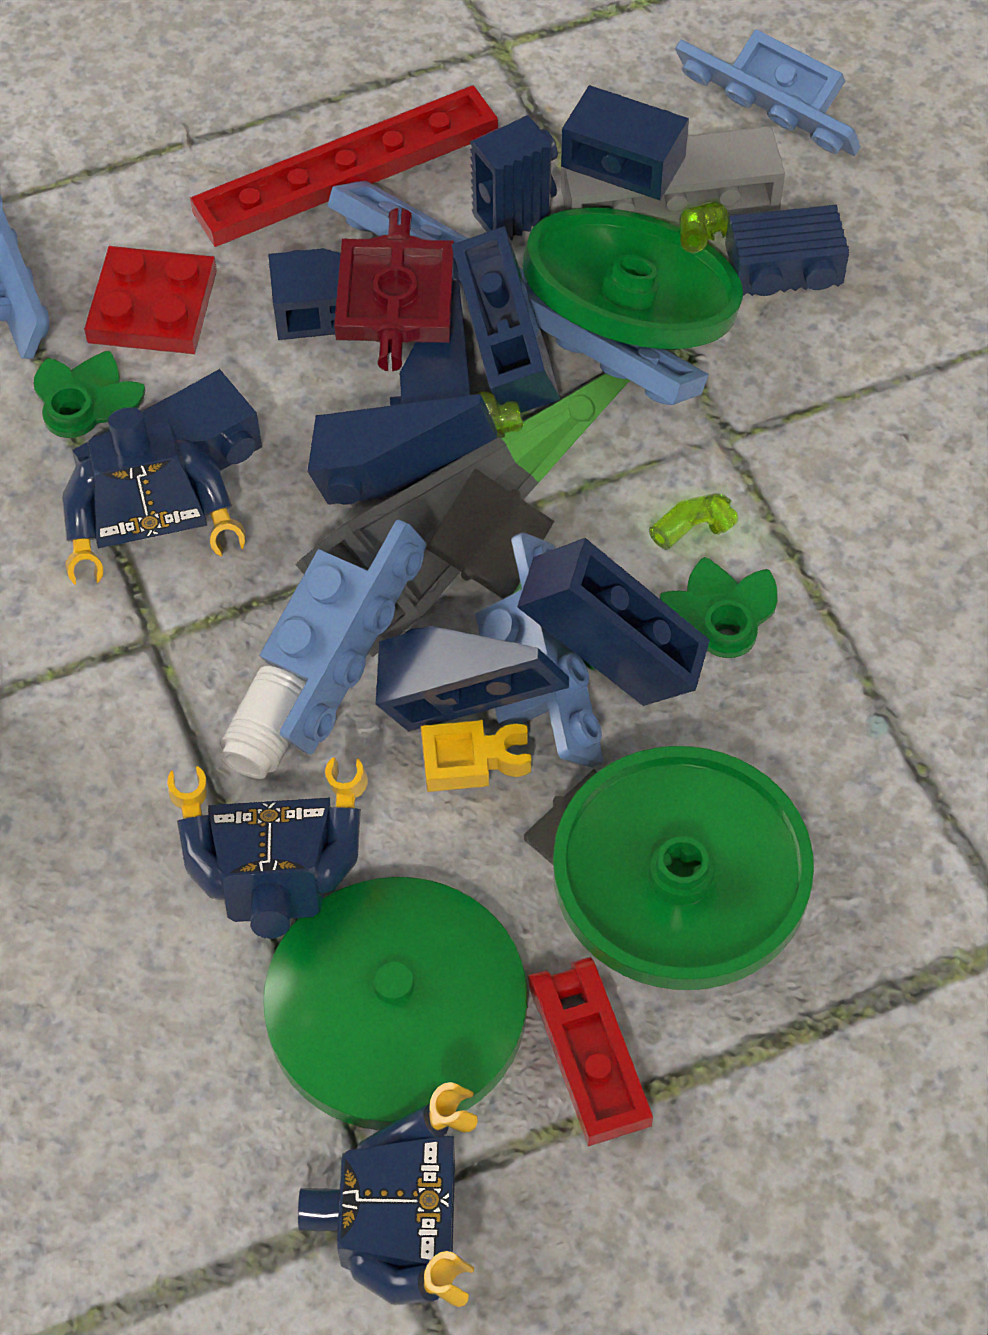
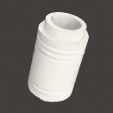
[221,666,306,779]

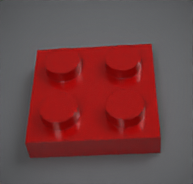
[84,246,217,355]

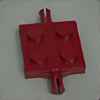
[334,208,454,371]

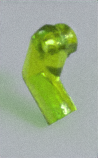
[679,202,730,253]
[475,391,524,438]
[649,493,739,550]

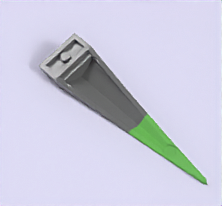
[295,373,630,657]

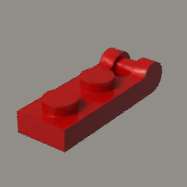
[528,956,653,1147]

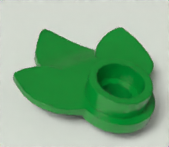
[33,351,145,438]
[660,557,778,658]

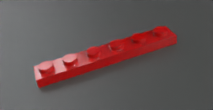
[190,85,498,247]

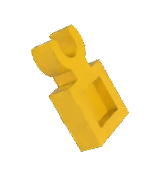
[421,720,531,792]

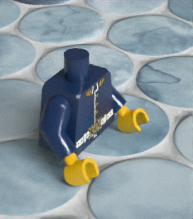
[62,407,246,585]
[167,757,368,939]
[298,1082,478,1307]

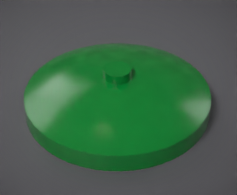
[522,208,743,349]
[553,746,814,990]
[263,877,527,1130]

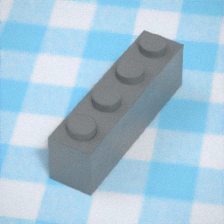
[561,126,785,223]

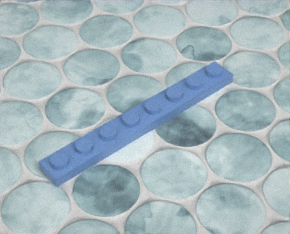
[328,181,709,405]

